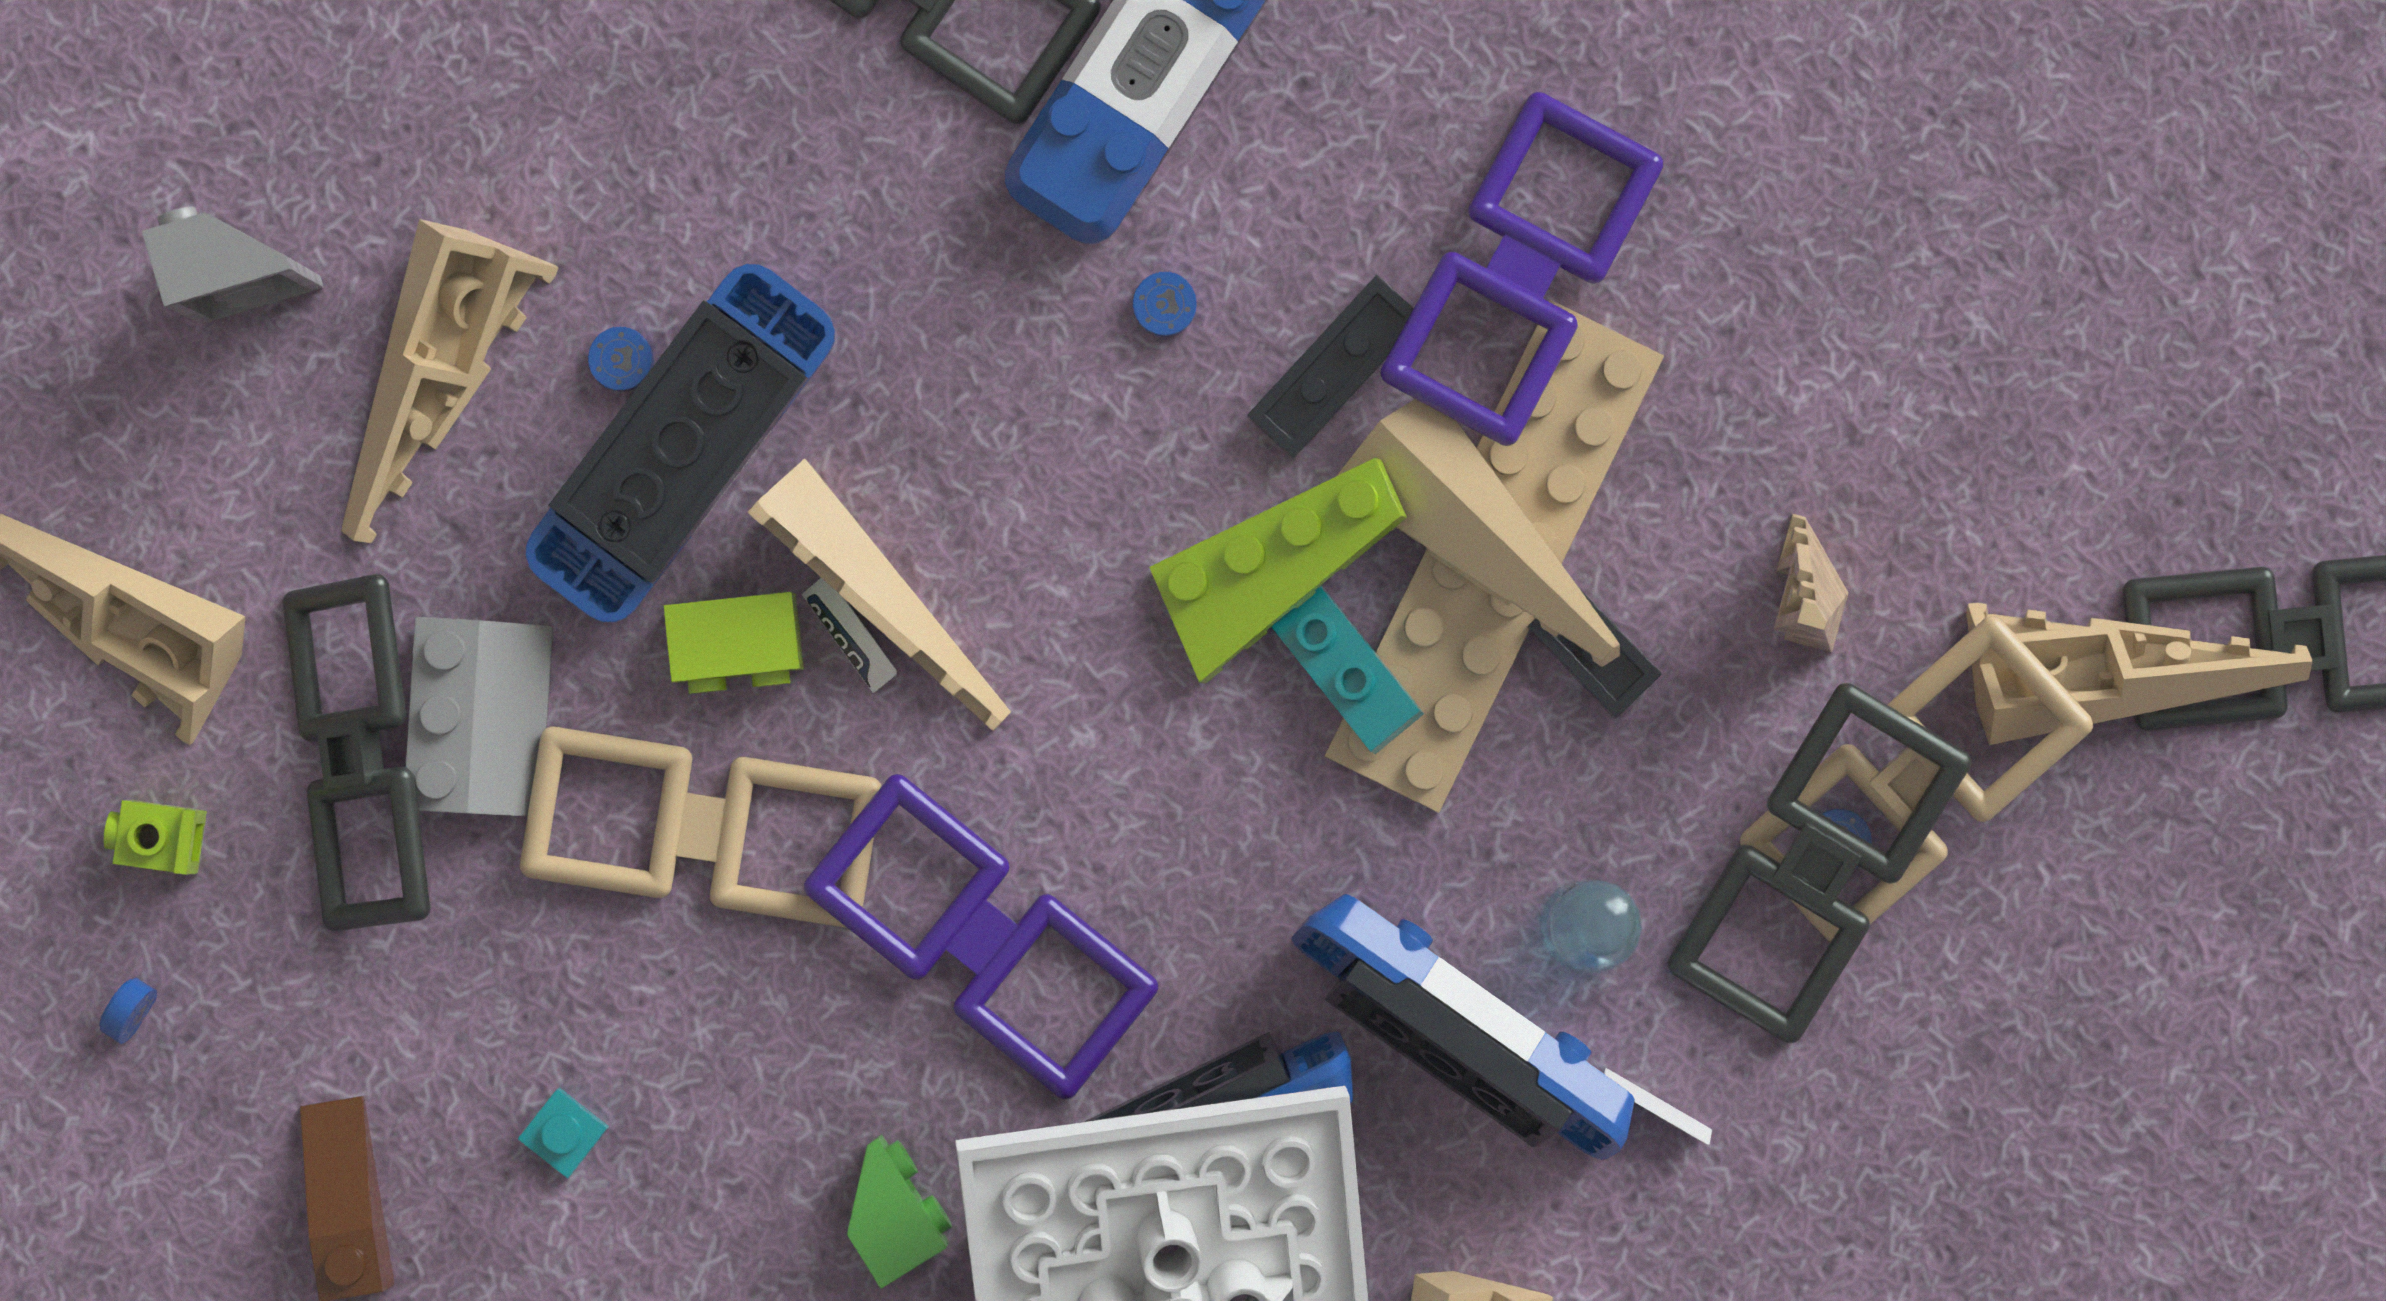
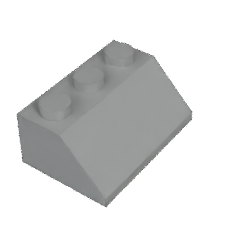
[142,207,324,324]
[406,616,553,816]

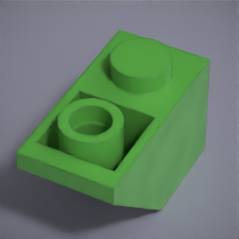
[847,1134,952,1289]

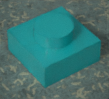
[518,1087,609,1178]

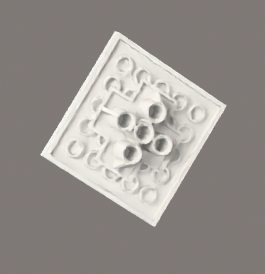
[955,1086,1368,1301]

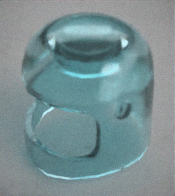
[1539,879,1642,973]

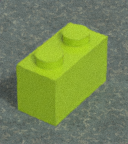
[663,592,804,694]

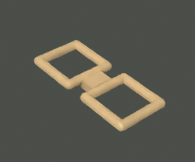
[1740,616,2093,943]
[520,726,881,928]

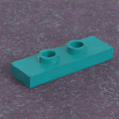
[1271,585,1424,755]

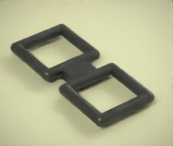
[829,0,1101,124]
[2123,555,2386,731]
[282,574,431,931]
[1668,683,1971,1044]

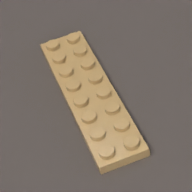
[1324,300,1664,813]

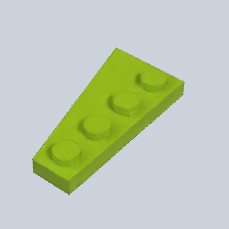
[1149,457,1407,684]

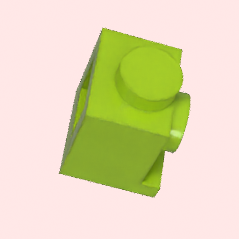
[104,800,207,875]

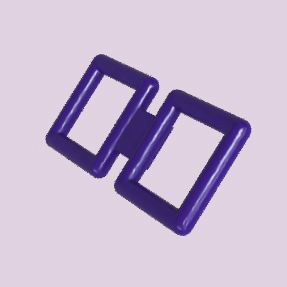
[1380,92,1663,446]
[804,774,1158,1100]

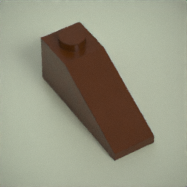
[300,1096,395,1301]

